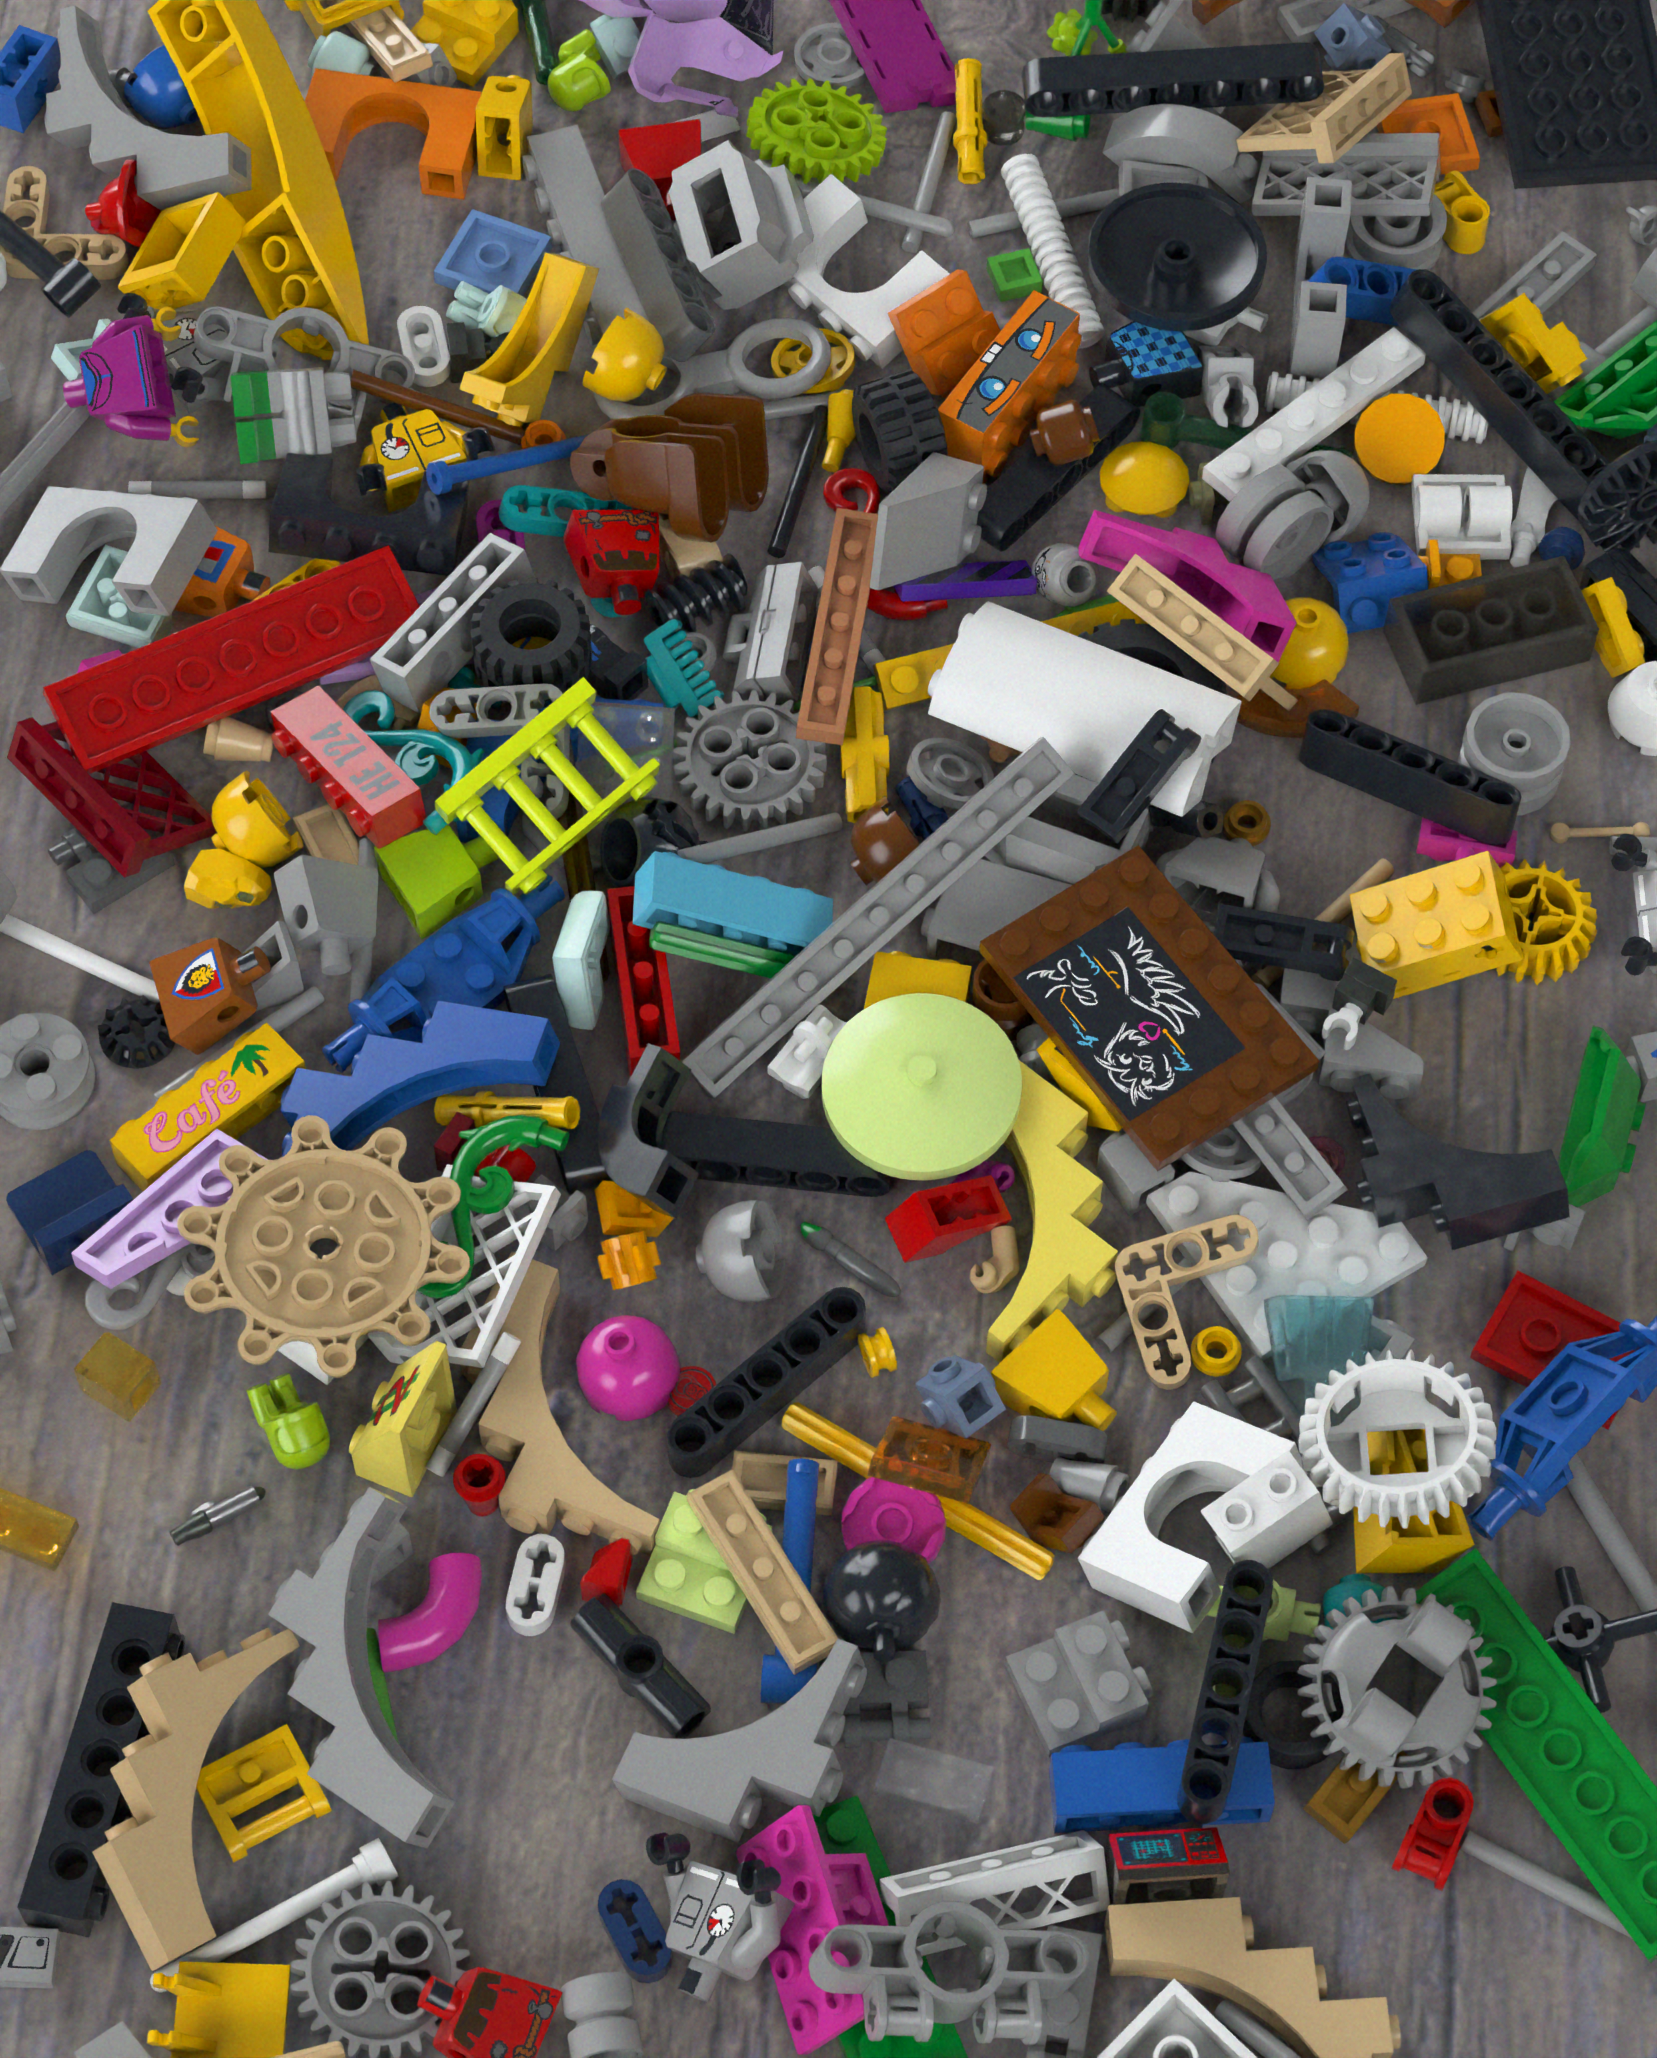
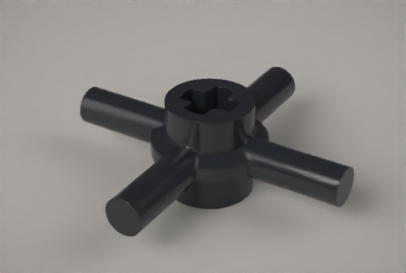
[1544,1566,1657,1713]

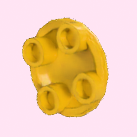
[1099,441,1190,518]

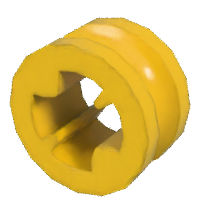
[858,1327,897,1378]

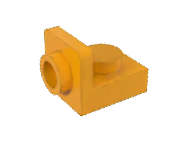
[1418,539,1483,602]

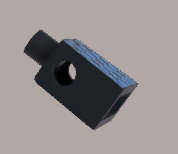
[1089,321,1204,407]

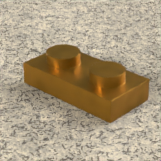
[1302,1751,1409,1844]

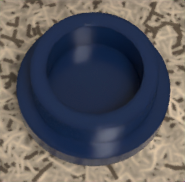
[1539,527,1585,571]

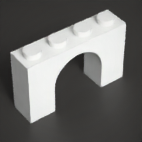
[784,174,950,369]
[1078,1402,1308,1633]

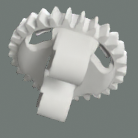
[1298,1349,1496,1528]

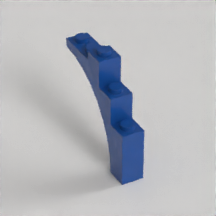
[280,1001,560,1158]

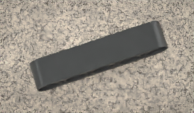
[601,168,716,362]

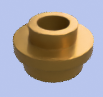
[1223,800,1271,846]

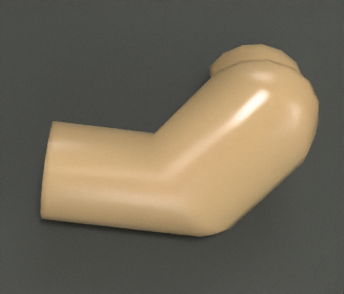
[970,1226,1020,1294]

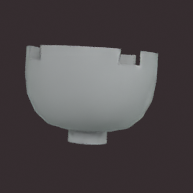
[1286,450,1371,545]
[696,1200,785,1302]

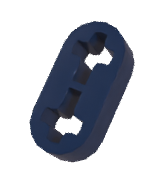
[598,1879,672,1983]

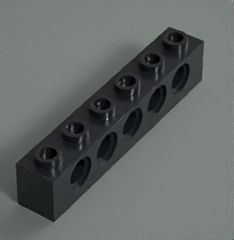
[17,1602,185,1937]

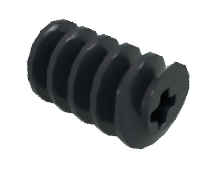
[644,553,748,637]

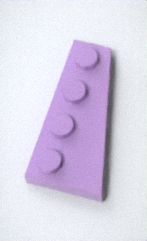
[71,1129,268,1289]

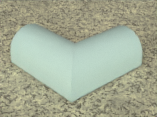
[66,545,172,648]
[552,891,610,1030]

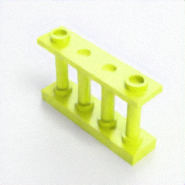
[435,677,660,895]

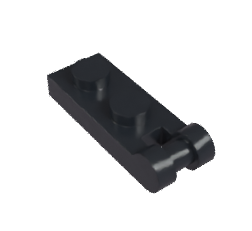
[1077,709,1201,844]
[1214,903,1354,981]

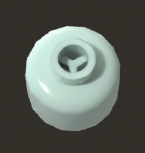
[307,31,375,76]

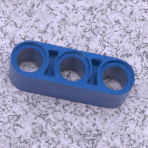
[1306,257,1417,326]

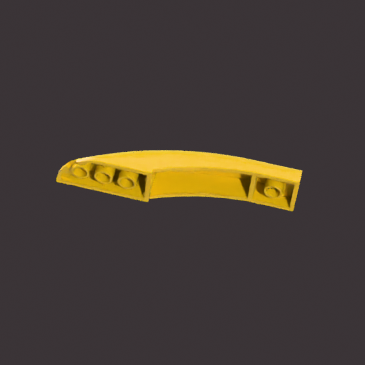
[147,0,369,360]

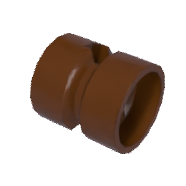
[972,959,1033,1041]

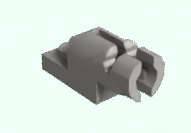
[1198,346,1258,428]

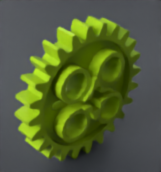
[746,78,887,184]

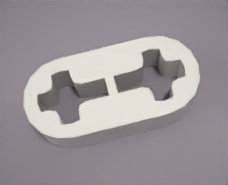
[506,1534,566,1636]

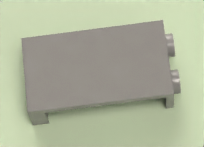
[921,859,1072,958]

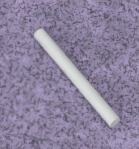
[0,914,160,1003]

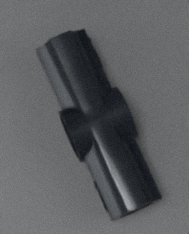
[570,1593,711,1739]

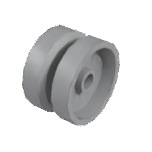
[1215,465,1334,584]
[1457,693,1571,815]

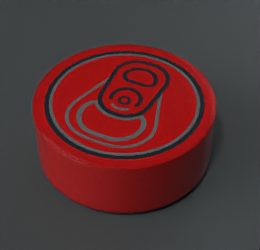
[667,1366,716,1417]

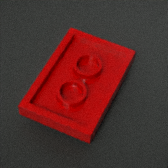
[1470,1270,1635,1430]

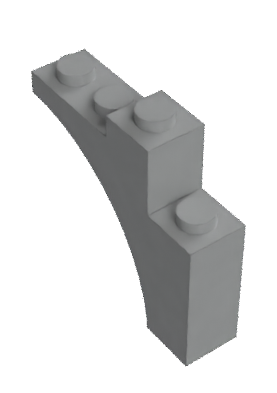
[612,1639,867,1843]

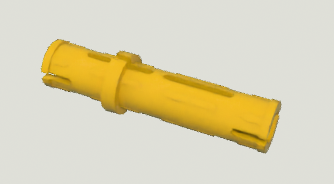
[953,58,987,185]
[434,1091,580,1129]

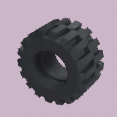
[852,369,948,494]
[471,578,592,707]

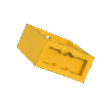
[117,192,247,309]

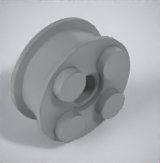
[1345,181,1447,270]
[0,1013,96,1130]

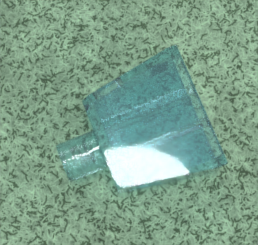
[1264,1295,1374,1412]

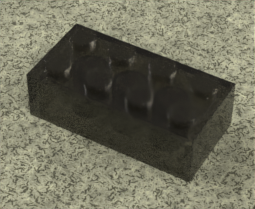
[1383,556,1599,705]

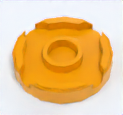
[1354,394,1445,485]

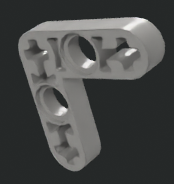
[429,683,570,819]

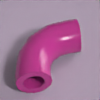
[378,1553,482,1673]

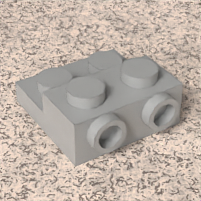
[1005,1610,1153,1758]

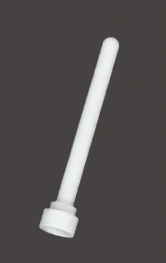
[150,1838,398,1992]

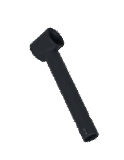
[0,210,102,318]

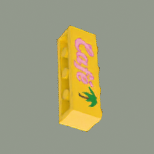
[109,1022,306,1191]

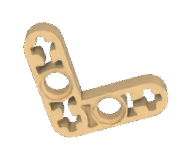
[0,166,129,280]
[1115,1214,1259,1390]

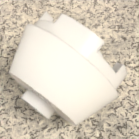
[1608,661,1657,756]

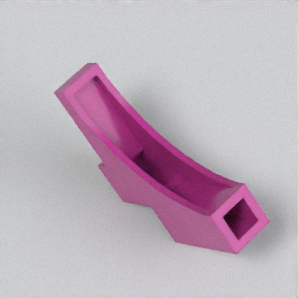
[1078,510,1297,662]

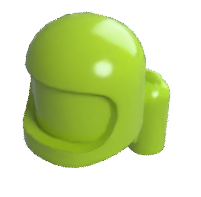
[548,29,611,112]
[246,1373,330,1469]

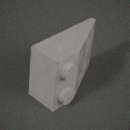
[870,452,987,590]

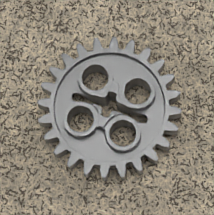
[673,690,827,831]
[290,1881,470,2058]

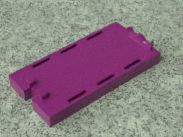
[829,0,956,113]

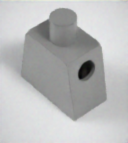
[274,854,378,975]

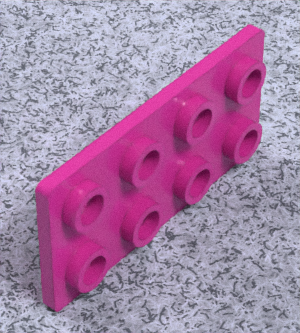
[736,1805,889,2055]

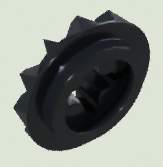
[98,995,176,1069]

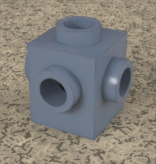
[1314,3,1391,71]
[915,1355,1006,1438]

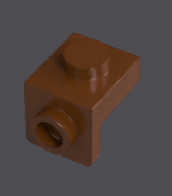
[1010,1473,1105,1554]

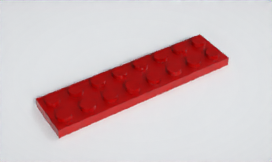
[43,545,420,774]

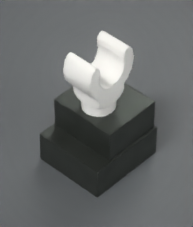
[1322,958,1397,1050]

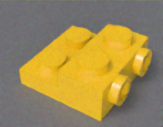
[410,0,519,87]
[1479,293,1588,394]

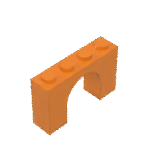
[305,68,482,200]

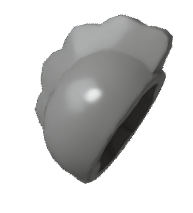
[1626,205,1657,246]

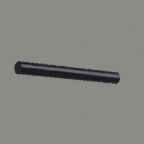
[767,405,828,558]

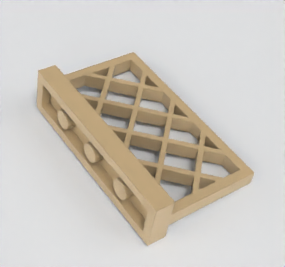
[1236,53,1412,164]
[1107,553,1298,711]

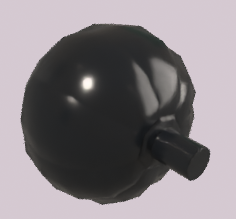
[600,796,708,888]
[823,1540,940,1662]

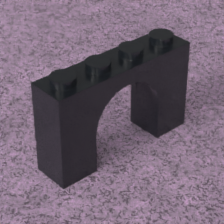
[268,453,470,576]

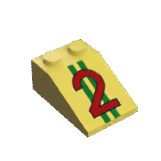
[349,1341,457,1498]

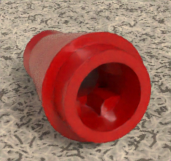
[453,1454,505,1517]

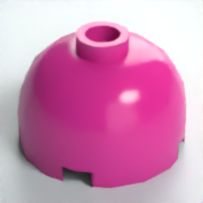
[576,1315,680,1421]

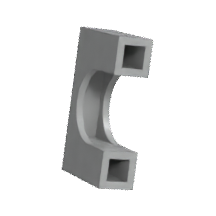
[1289,177,1352,382]
[0,486,218,616]

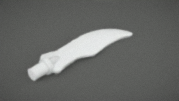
[1510,425,1586,569]

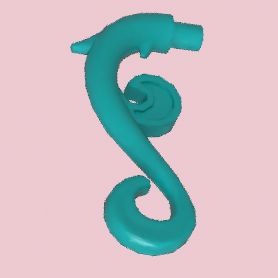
[343,690,484,835]

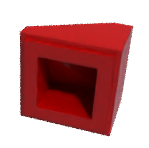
[580,1538,633,1608]

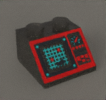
[1105,1822,1230,1905]

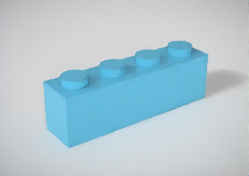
[633,851,833,955]

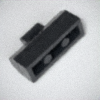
[1578,548,1657,663]

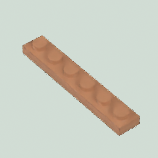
[796,508,878,745]

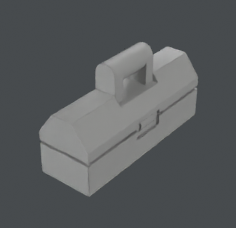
[723,562,819,705]

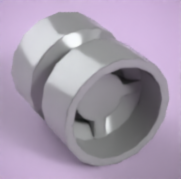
[560,1972,644,2058]

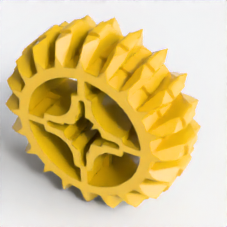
[1496,859,1597,985]

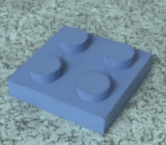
[433,209,552,296]

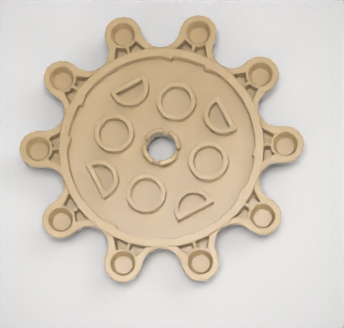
[177,1115,470,1378]

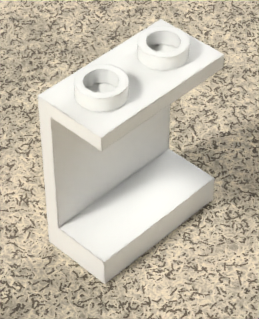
[1201,1450,1333,1569]

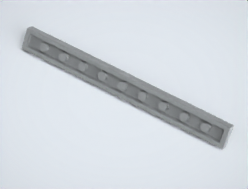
[680,737,1075,1098]

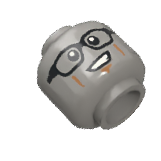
[1032,543,1100,607]

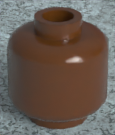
[1029,400,1100,466]

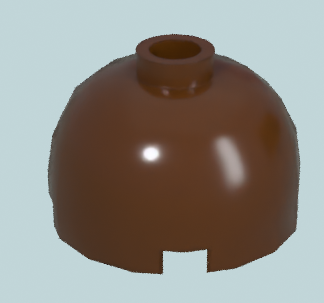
[850,796,920,886]

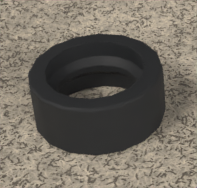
[1243,1660,1344,1769]

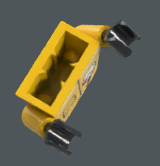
[356,403,495,513]

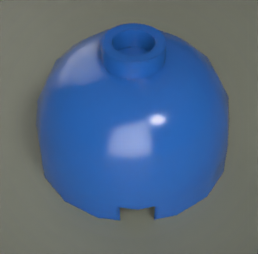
[124,45,199,128]

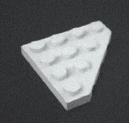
[1146,1171,1428,1361]

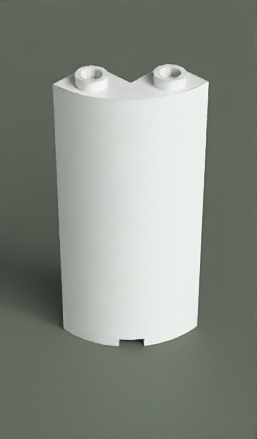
[928,601,1242,817]

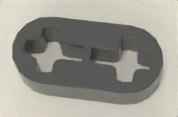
[1007,1415,1108,1464]

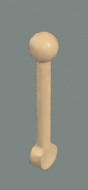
[1550,822,1650,844]

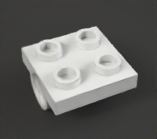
[1411,474,1512,560]

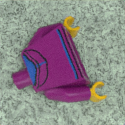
[63,307,199,447]

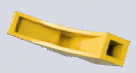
[459,252,600,427]

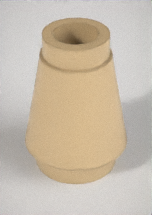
[203,716,274,762]

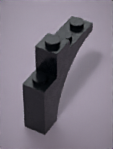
[1346,1073,1570,1250]

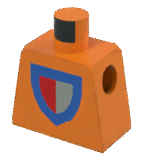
[173,526,270,617]

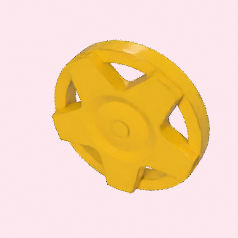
[771,328,855,395]

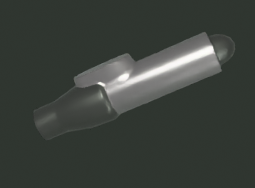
[169,1486,266,1546]

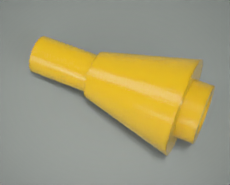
[821,389,856,472]

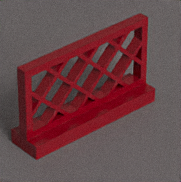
[7,717,217,878]

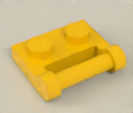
[196,1724,332,1863]

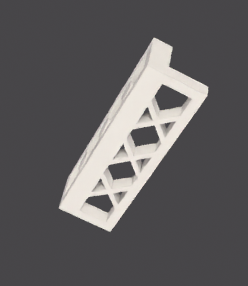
[880,1830,1110,1956]

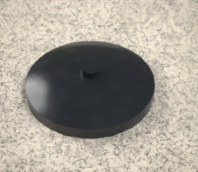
[1087,182,1267,331]

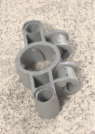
[194,306,415,434]
[809,1901,1088,2045]

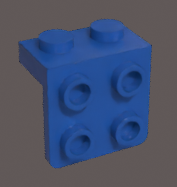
[1312,532,1430,634]

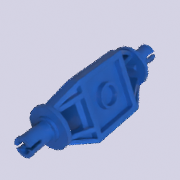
[322,874,565,1073]
[1466,1316,1657,1541]

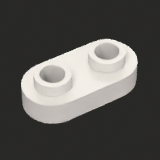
[397,306,450,387]

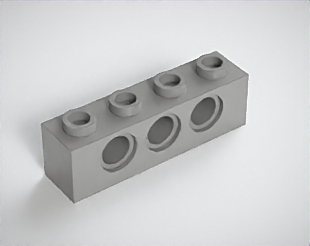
[370,533,535,713]

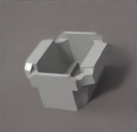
[669,140,814,310]
[981,774,1149,885]

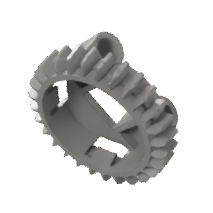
[1297,1586,1497,1789]

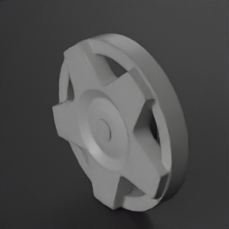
[794,23,867,90]
[907,738,994,809]
[1178,1124,1263,1182]

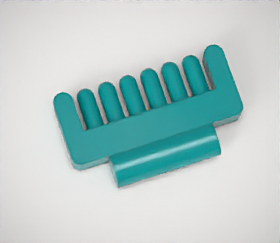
[644,619,724,717]

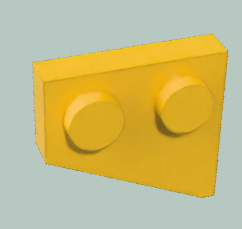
[1563,577,1645,678]

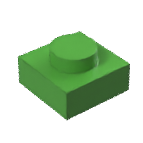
[986,248,1043,302]

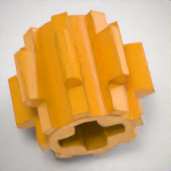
[597,1230,661,1290]

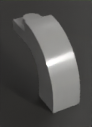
[1102,104,1261,204]

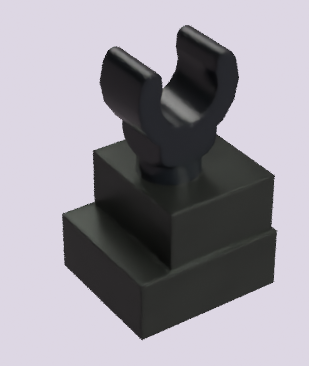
[446,322,509,383]

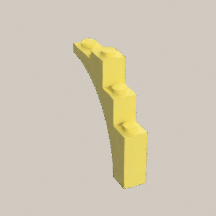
[986,1060,1118,1363]

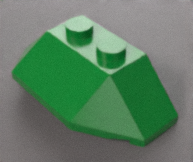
[1554,320,1657,439]
[1558,1026,1646,1208]

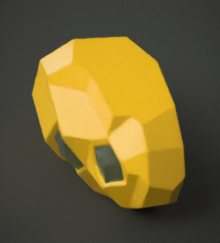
[184,849,272,909]

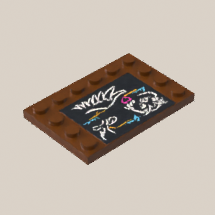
[979,845,1319,1172]

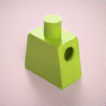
[374,825,498,939]

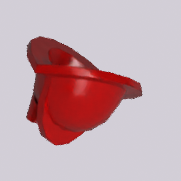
[85,159,162,247]

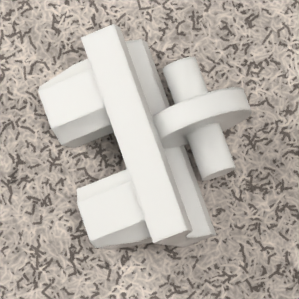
[768,1004,847,1099]

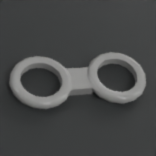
[594,317,831,419]

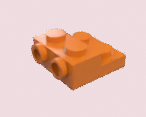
[887,269,1001,398]

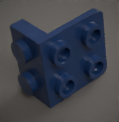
[6,1150,133,1275]

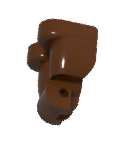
[570,393,769,543]

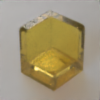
[74,1332,162,1422]

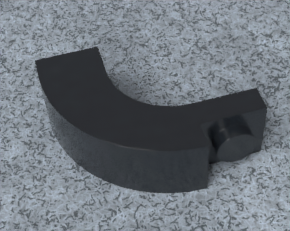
[598,1044,699,1218]

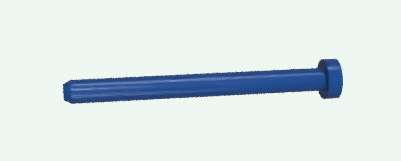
[426,434,589,495]

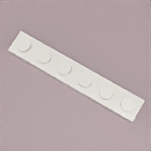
[1202,327,1426,501]

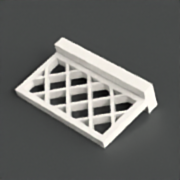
[368,1165,561,1368]

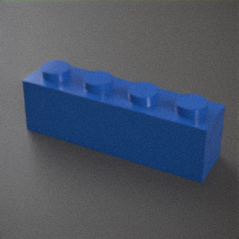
[1049,1736,1275,1833]

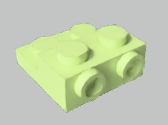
[636,1489,772,1634]

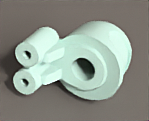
[446,281,527,338]

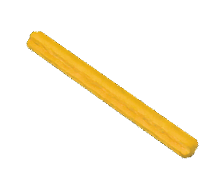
[782,1402,1054,1580]

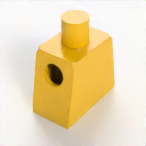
[475,75,533,181]
[991,1308,1117,1431]

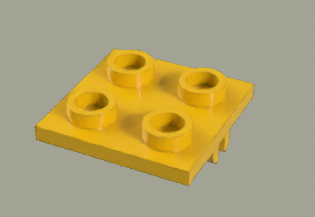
[147,1961,291,2058]

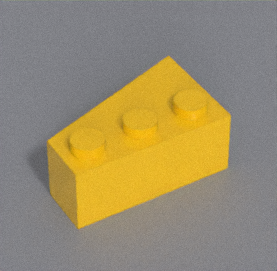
[1353,1429,1475,1573]

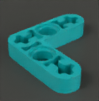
[498,485,632,618]

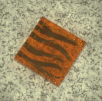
[868,1416,992,1504]

